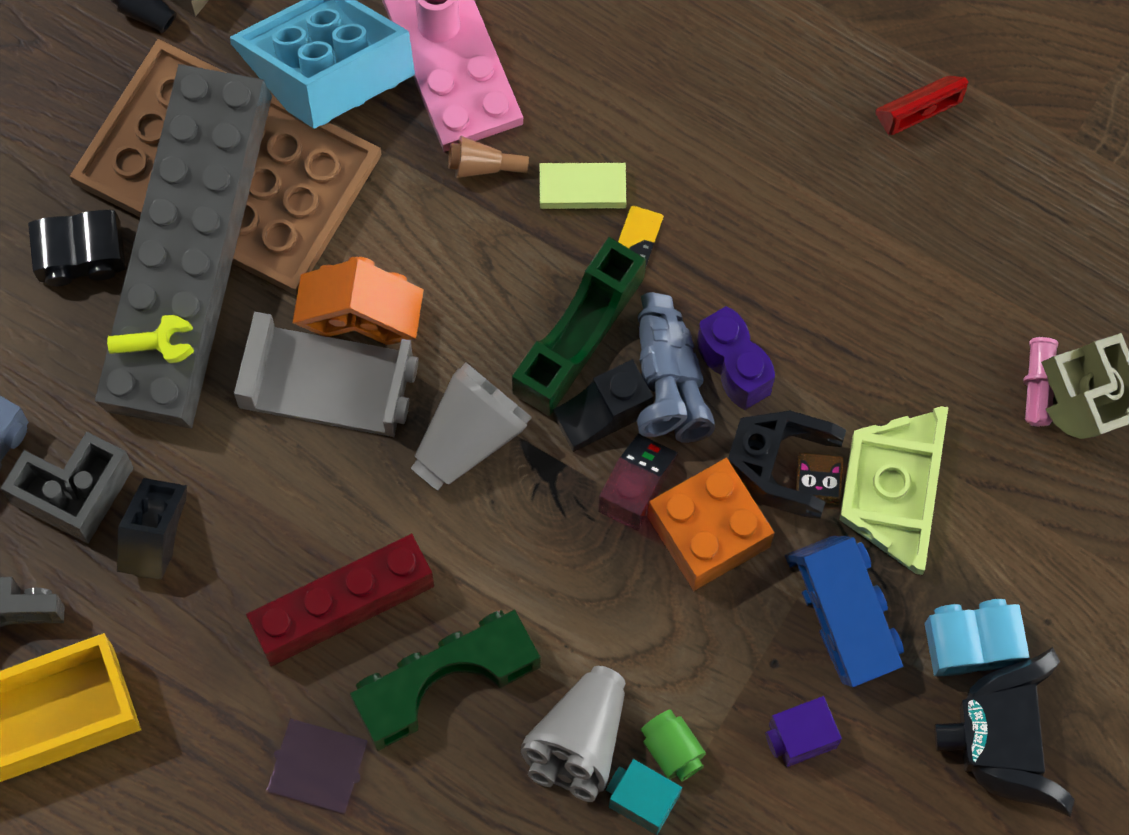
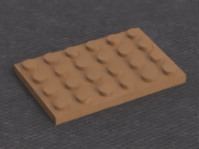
[69,39,382,296]

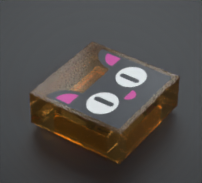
[795,453,843,504]

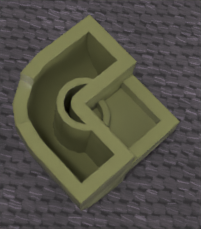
[1041,333,1129,439]

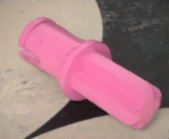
[1023,337,1058,427]

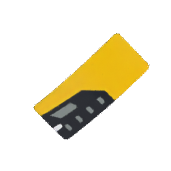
[618,206,664,269]

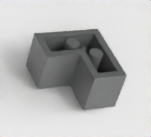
[0,431,134,544]

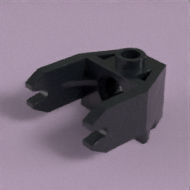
[728,410,846,519]

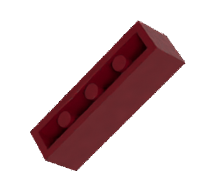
[246,533,434,667]

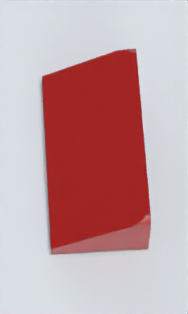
[875,76,969,136]

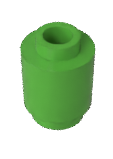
[641,709,706,782]

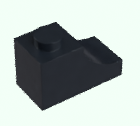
[553,359,653,452]
[117,478,187,579]

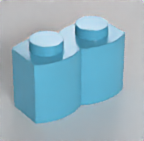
[924,599,1030,676]

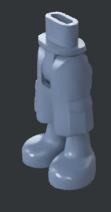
[637,292,715,443]

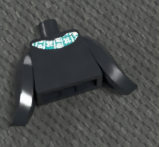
[934,647,1075,817]

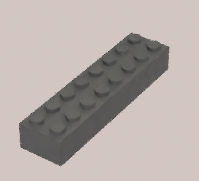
[95,64,272,429]

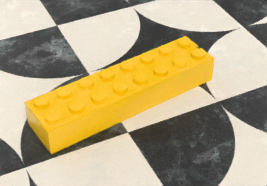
[0,633,141,782]

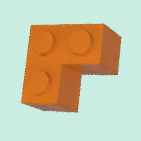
[293,257,424,345]

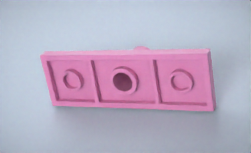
[382,0,523,152]

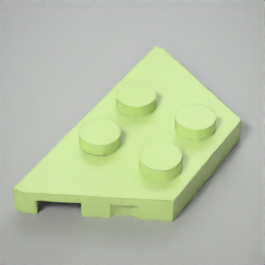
[839,406,948,575]

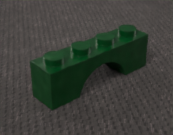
[512,237,646,417]
[350,609,541,752]

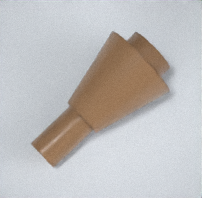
[448,136,529,178]

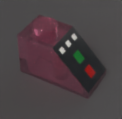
[598,433,678,531]

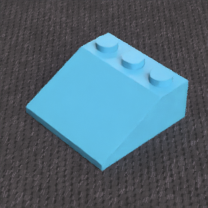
[230,0,415,129]

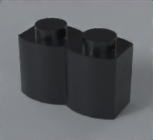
[28,210,126,287]

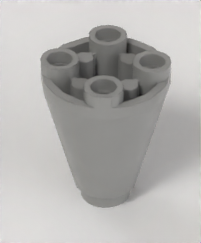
[411,362,532,490]
[521,666,626,802]

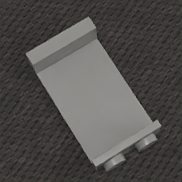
[234,312,419,437]

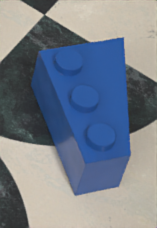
[784,536,904,687]

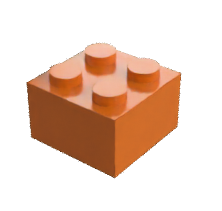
[647,457,775,591]

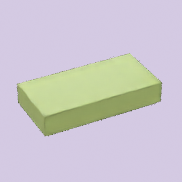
[540,163,626,209]

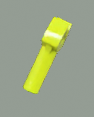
[107,315,194,363]

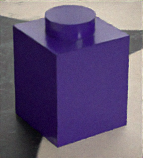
[765,696,842,767]

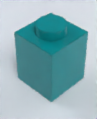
[606,759,682,835]

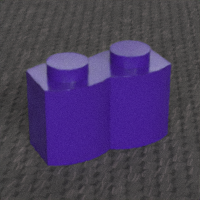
[697,306,775,410]

